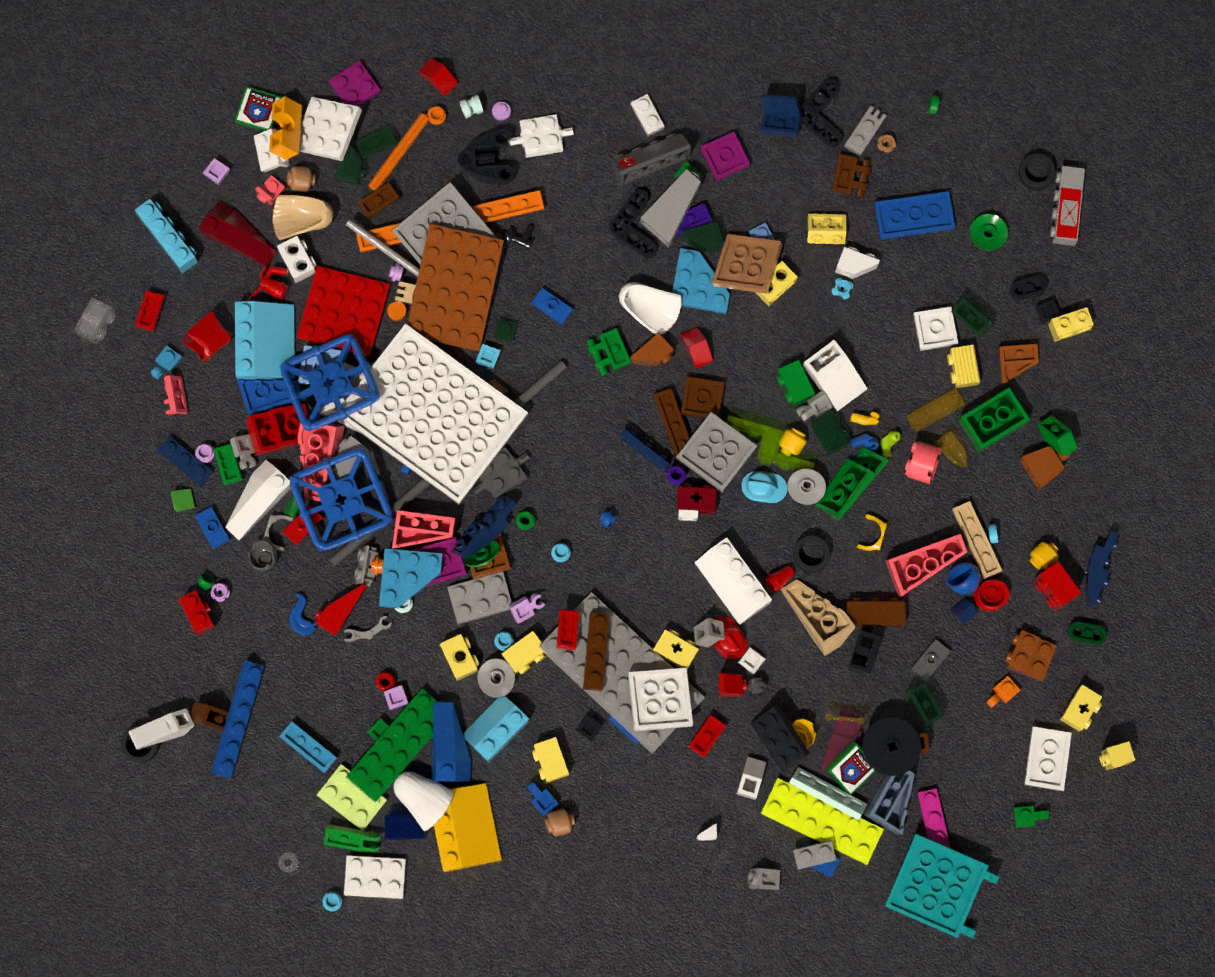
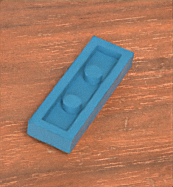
[279,721,337,773]

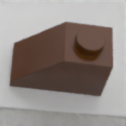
[190,702,229,732]

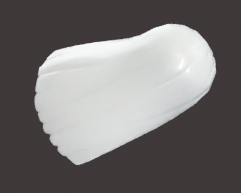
[619,282,682,335]
[393,771,454,831]

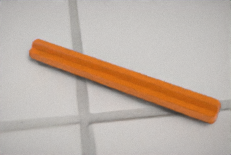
[368,113,429,191]

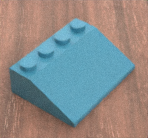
[235,301,295,381]

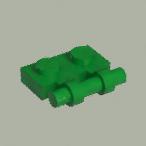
[587,328,631,376]

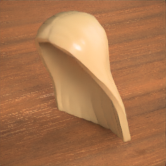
[273,195,333,240]

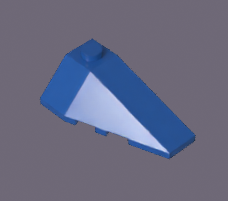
[431,702,471,781]

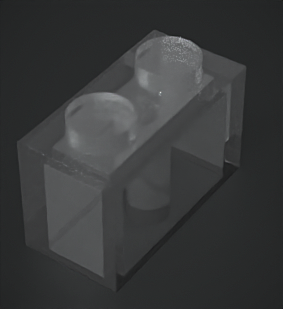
[74,298,115,344]

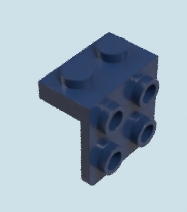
[760,94,802,137]

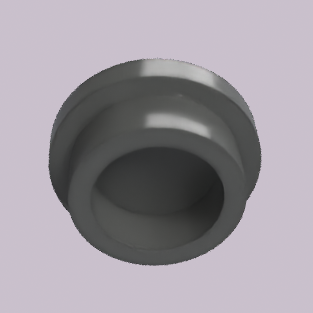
[747,678,767,694]

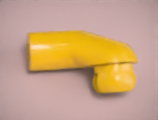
[851,412,880,425]

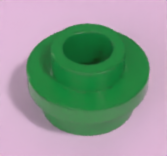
[516,511,535,530]

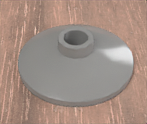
[787,468,826,505]
[478,659,515,698]

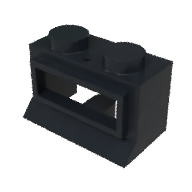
[848,630,882,675]

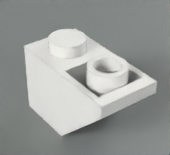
[835,247,880,279]
[737,757,766,800]

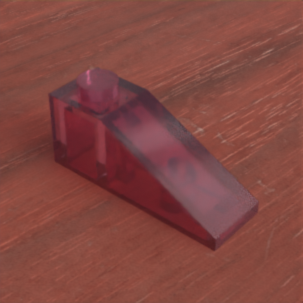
[819,716,863,774]

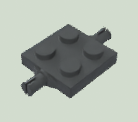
[472,447,530,500]

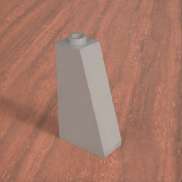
[641,169,701,247]

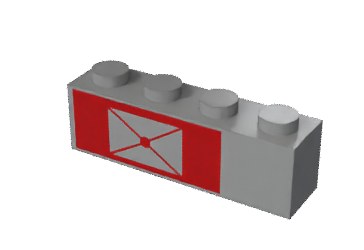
[1050,166,1085,246]

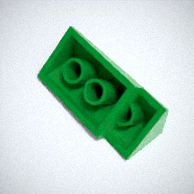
[815,447,889,522]

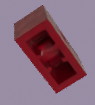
[676,484,716,515]

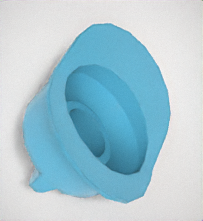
[741,471,787,503]

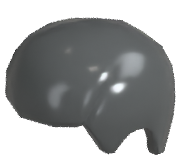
[248,540,277,572]

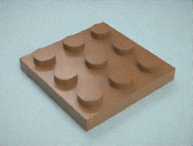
[712,234,782,294]

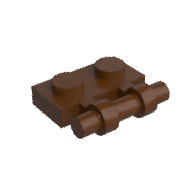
[832,154,871,198]

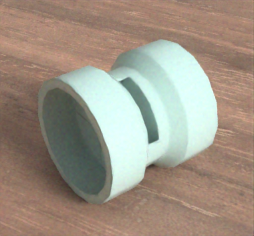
[460,95,483,118]

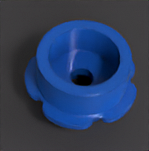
[599,510,617,528]

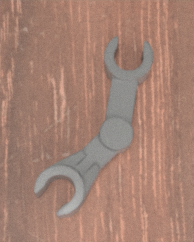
[344,616,392,643]

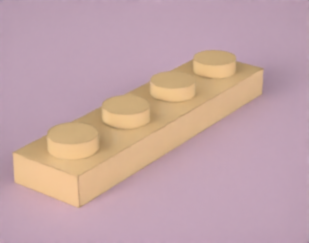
[952,501,1002,579]

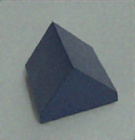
[950,598,977,625]

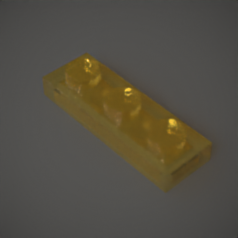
[906,388,965,433]

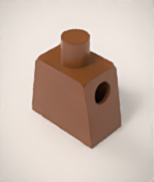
[1020,446,1069,491]

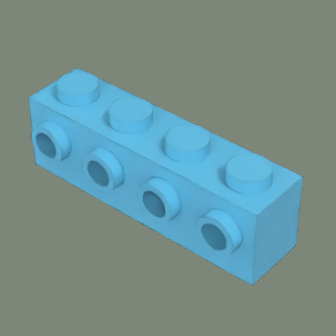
[135,199,198,274]

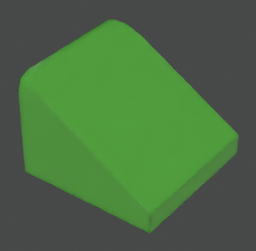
[171,489,195,512]

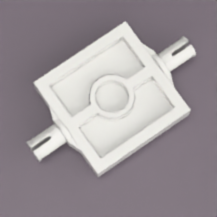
[510,115,573,158]

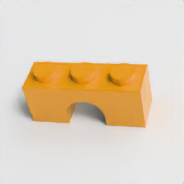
[269,96,302,160]

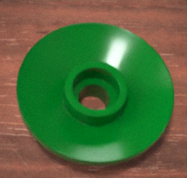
[970,214,1008,251]
[463,541,500,567]

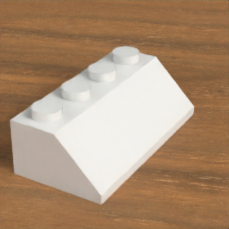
[695,538,772,625]

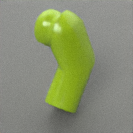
[881,431,901,458]

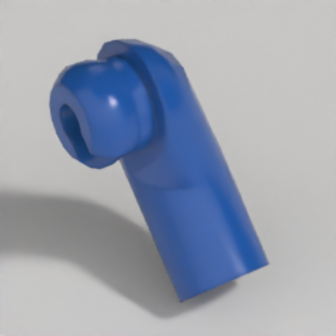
[849,434,879,450]

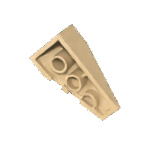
[781,579,855,656]

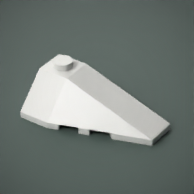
[225,460,291,541]

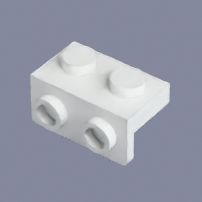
[254,128,290,172]

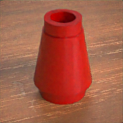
[765,566,795,592]

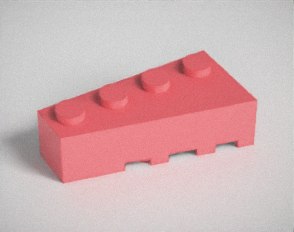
[886,534,967,597]

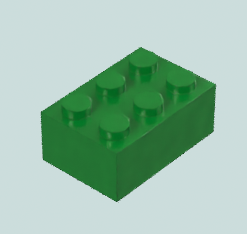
[958,388,1030,453]

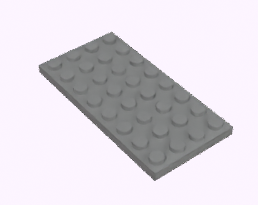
[539,592,705,754]

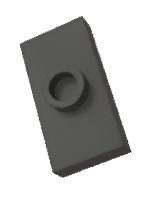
[911,639,951,681]

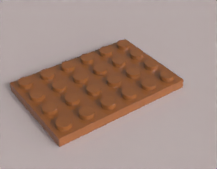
[407,224,504,352]

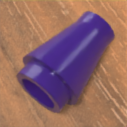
[667,466,686,485]

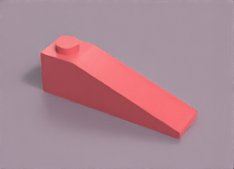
[298,423,345,502]

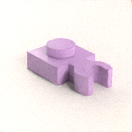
[508,593,545,624]

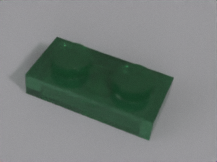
[355,126,397,160]

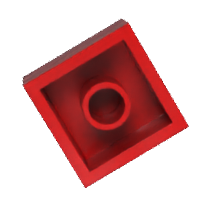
[1034,561,1081,611]

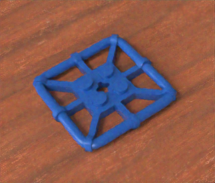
[280,333,380,432]
[289,448,393,552]

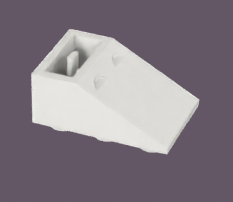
[803,340,868,412]

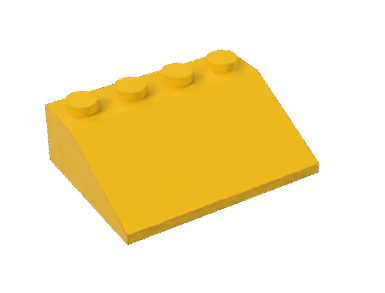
[434,783,502,873]

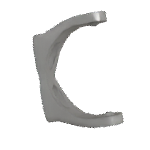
[263,515,294,551]

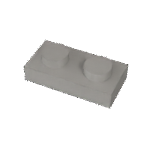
[793,841,836,870]

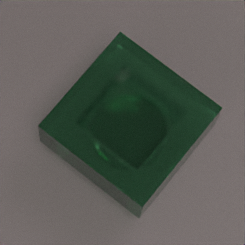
[494,319,517,343]

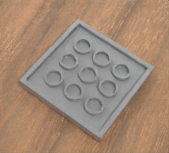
[392,183,497,265]

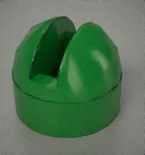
[198,573,215,590]

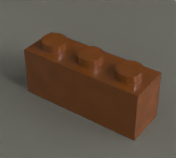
[846,598,906,627]

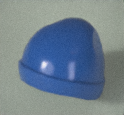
[946,562,980,595]

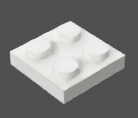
[913,307,958,351]

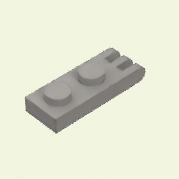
[844,105,887,156]

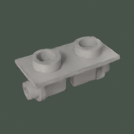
[354,545,378,587]

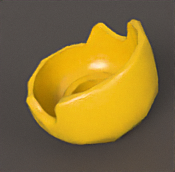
[792,719,816,749]

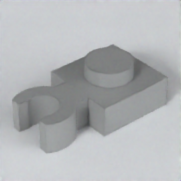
[230,435,256,470]

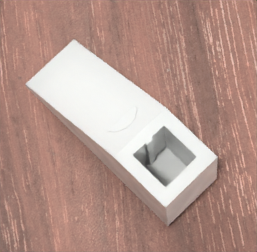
[129,708,195,749]

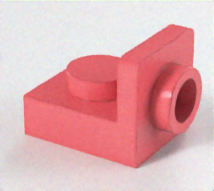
[255,175,286,205]

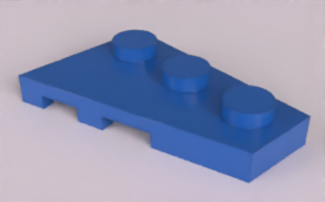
[237,380,301,416]

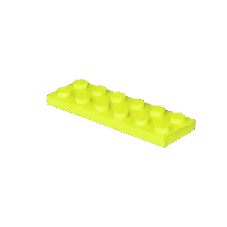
[761,778,884,865]

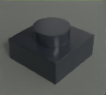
[1035,299,1061,325]
[576,715,603,742]

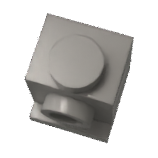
[694,618,725,648]

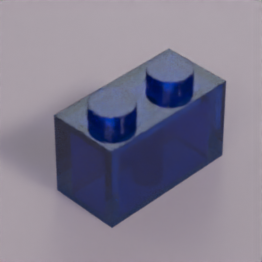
[385,811,425,840]

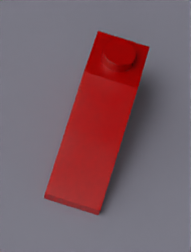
[314,584,366,636]

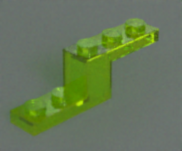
[727,416,815,470]

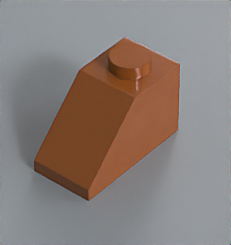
[630,333,674,366]

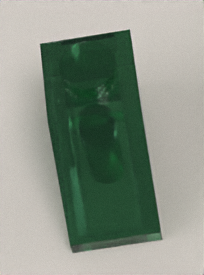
[336,143,365,185]
[681,222,724,253]

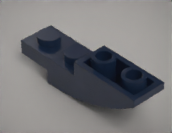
[451,495,516,558]
[1085,531,1119,609]

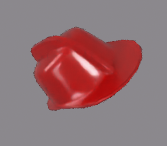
[713,616,747,659]

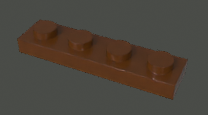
[653,389,690,466]
[582,612,609,692]

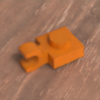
[986,676,1021,708]

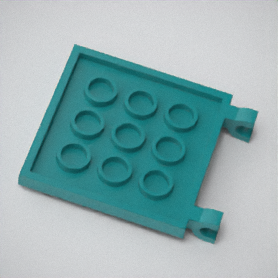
[885,833,999,938]

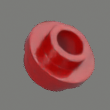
[376,672,395,691]

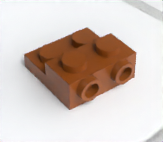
[1005,630,1057,682]

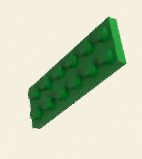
[345,689,437,803]

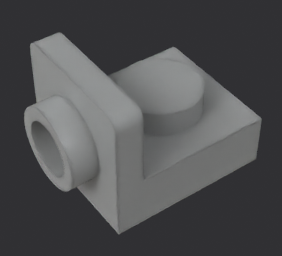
[748,868,780,890]

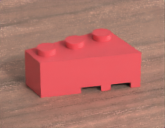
[392,510,456,549]

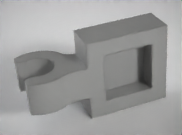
[796,391,832,421]

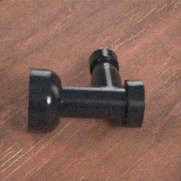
[503,225,534,251]

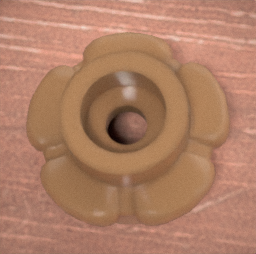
[878,135,896,153]

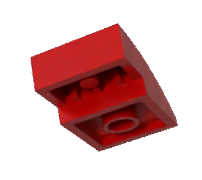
[245,403,309,456]

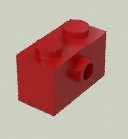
[179,590,215,636]

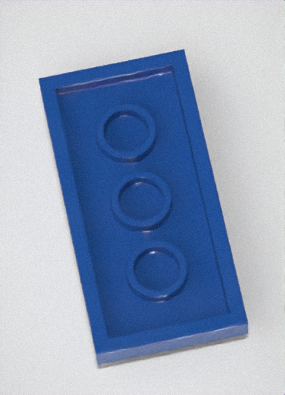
[874,191,955,240]

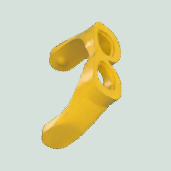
[856,515,887,551]

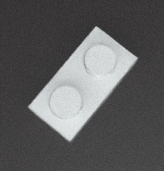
[631,95,664,136]

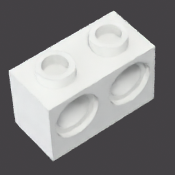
[277,236,317,283]

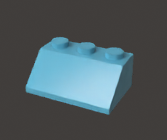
[463,696,530,763]

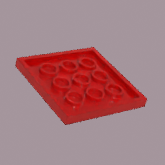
[297,266,390,357]

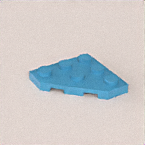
[672,248,730,314]
[379,549,443,609]

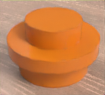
[427,106,446,125]
[371,556,384,575]

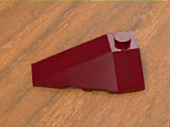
[199,202,276,268]

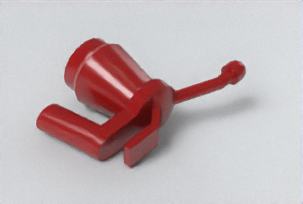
[246,266,289,301]

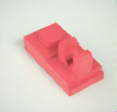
[164,375,188,415]

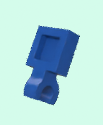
[527,782,558,816]

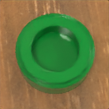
[927,94,940,114]

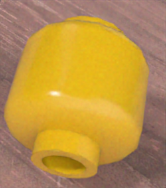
[778,427,807,457]
[1030,542,1059,570]

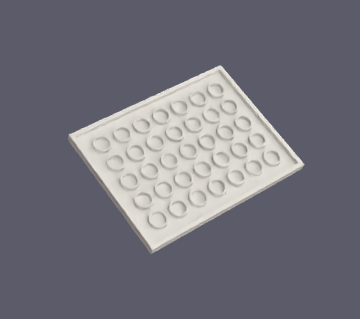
[337,324,528,504]

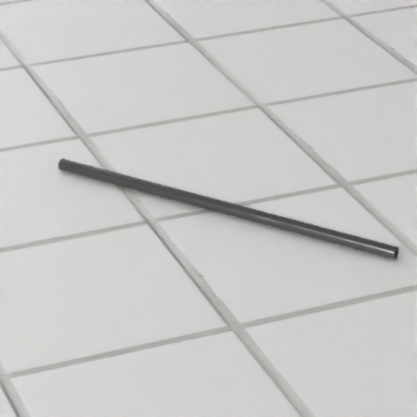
[329,361,567,566]

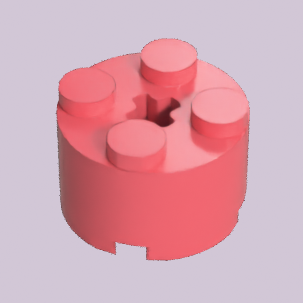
[905,441,942,484]

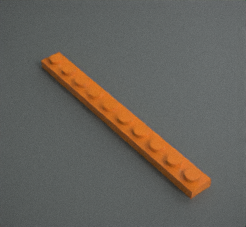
[356,190,544,253]

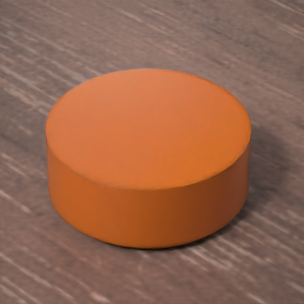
[387,301,407,321]

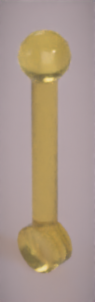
[825,713,866,724]

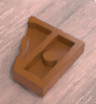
[998,344,1039,383]
[470,534,511,580]

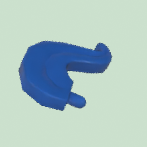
[289,593,316,636]

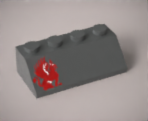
[612,133,691,186]

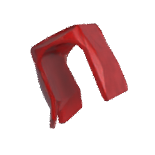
[181,312,232,362]

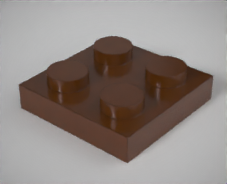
[681,377,724,419]

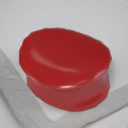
[973,580,1010,611]

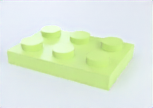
[317,764,387,831]

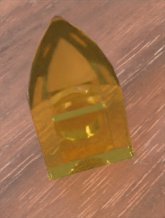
[935,431,967,467]

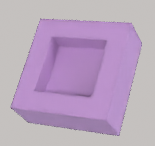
[203,158,230,185]
[384,685,409,711]

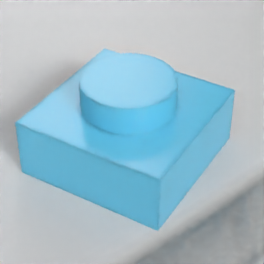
[476,344,501,369]

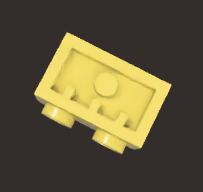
[807,214,846,244]

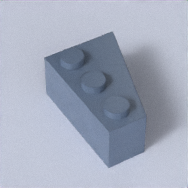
[864,771,914,835]

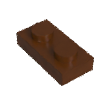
[357,182,399,219]

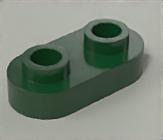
[1067,622,1107,646]

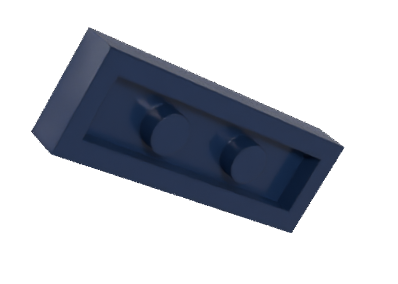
[619,429,669,473]
[157,436,214,487]

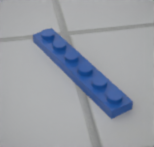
[211,661,264,779]

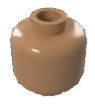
[287,166,315,192]
[545,809,575,837]

